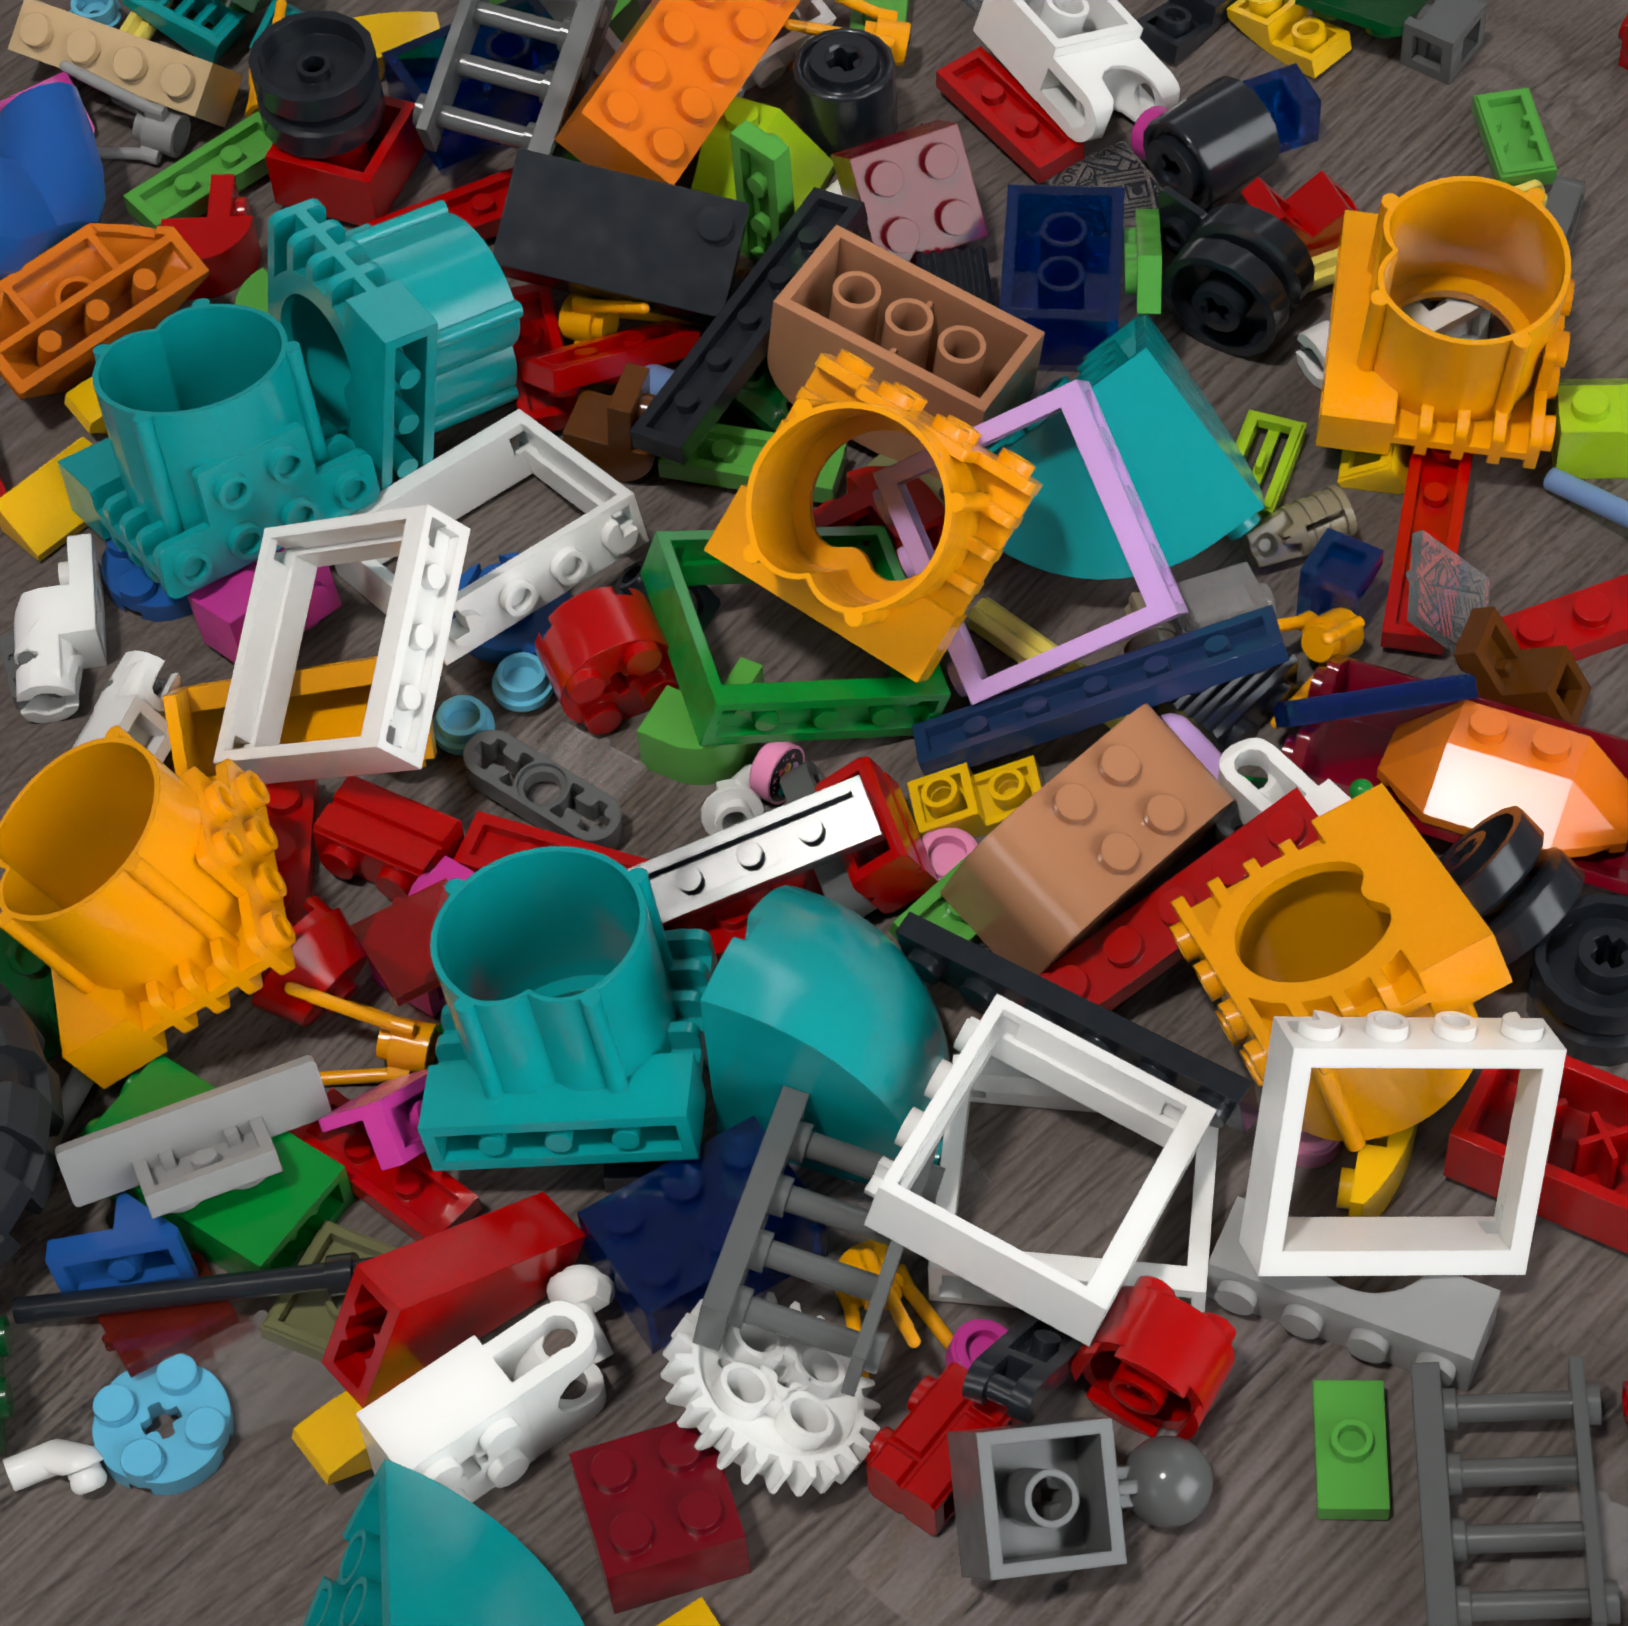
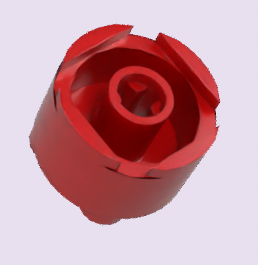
[535,586,678,735]
[1071,1275,1237,1440]

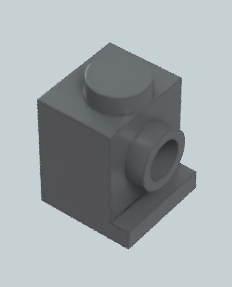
[1400,0,1487,85]

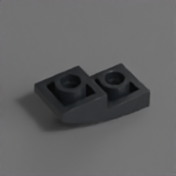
[1136,0,1237,65]

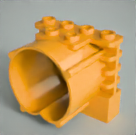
[1315,176,1575,469]
[704,349,1043,683]
[0,725,296,1089]
[1169,783,1513,1152]

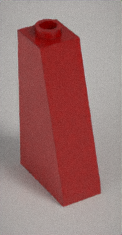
[321,1191,586,1408]

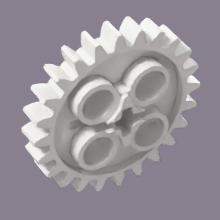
[661,1292,881,1497]

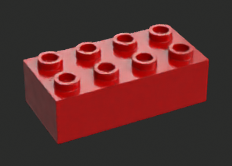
[1443,1055,1628,1254]

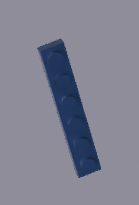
[912,604,1290,776]

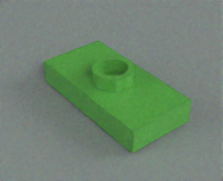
[1471,87,1557,186]
[1312,1380,1390,1520]

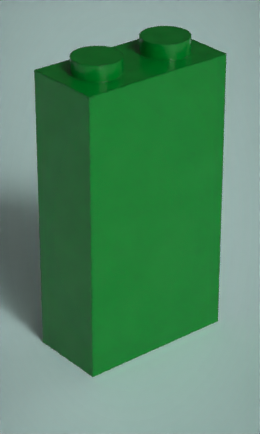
[79,1055,354,1299]

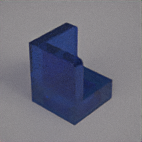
[1242,63,1321,154]
[1296,528,1384,616]

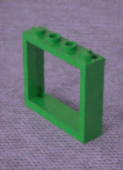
[640,525,951,746]

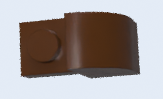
[563,362,657,482]
[1453,606,1592,724]

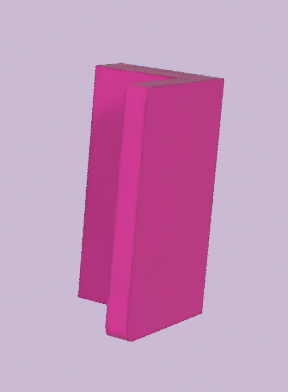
[317,1068,428,1171]

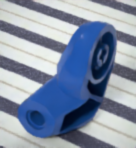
[0,82,106,280]

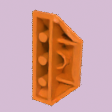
[0,223,209,400]
[1377,700,1628,858]

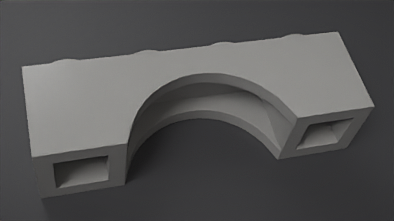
[1206,1196,1501,1392]

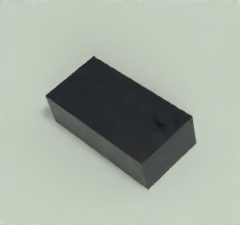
[493,148,750,326]

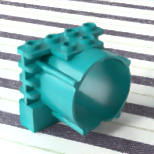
[268,198,523,491]
[57,298,380,599]
[418,846,718,1171]

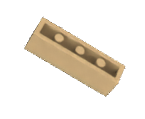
[8,0,243,128]

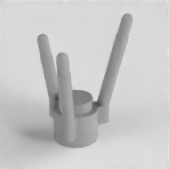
[59,61,191,165]

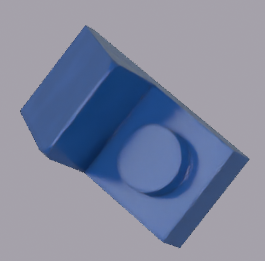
[45,1192,199,1292]

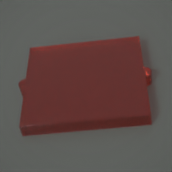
[350,878,448,1007]
[95,1252,240,1378]

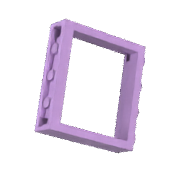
[873,379,1189,705]

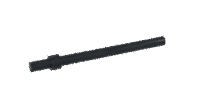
[12,1252,374,1324]

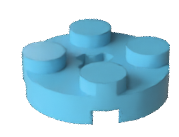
[92,1353,235,1496]

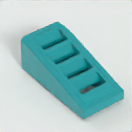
[122,0,249,64]

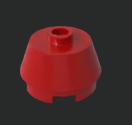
[251,895,367,1027]

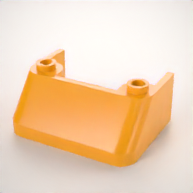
[162,656,437,782]

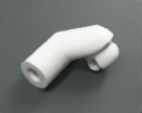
[3,1439,107,1495]

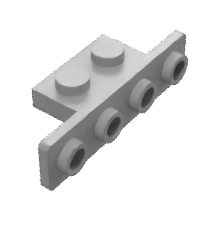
[54,1055,332,1219]

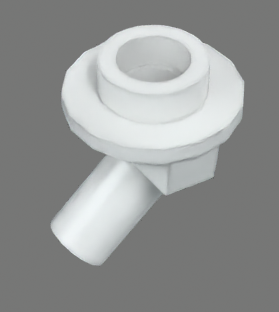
[701,764,764,835]
[547,1264,615,1364]

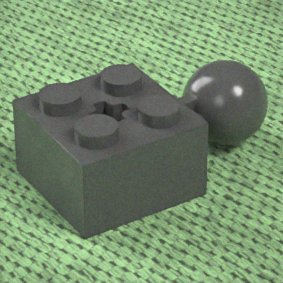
[947,1417,1213,1581]

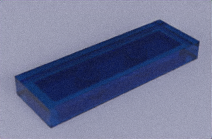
[1273,673,1478,728]

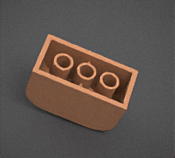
[767,224,1045,480]
[940,703,1236,975]

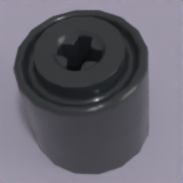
[792,28,898,159]
[1143,76,1280,210]

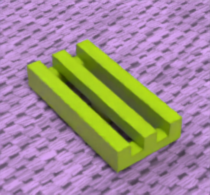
[1236,409,1307,520]

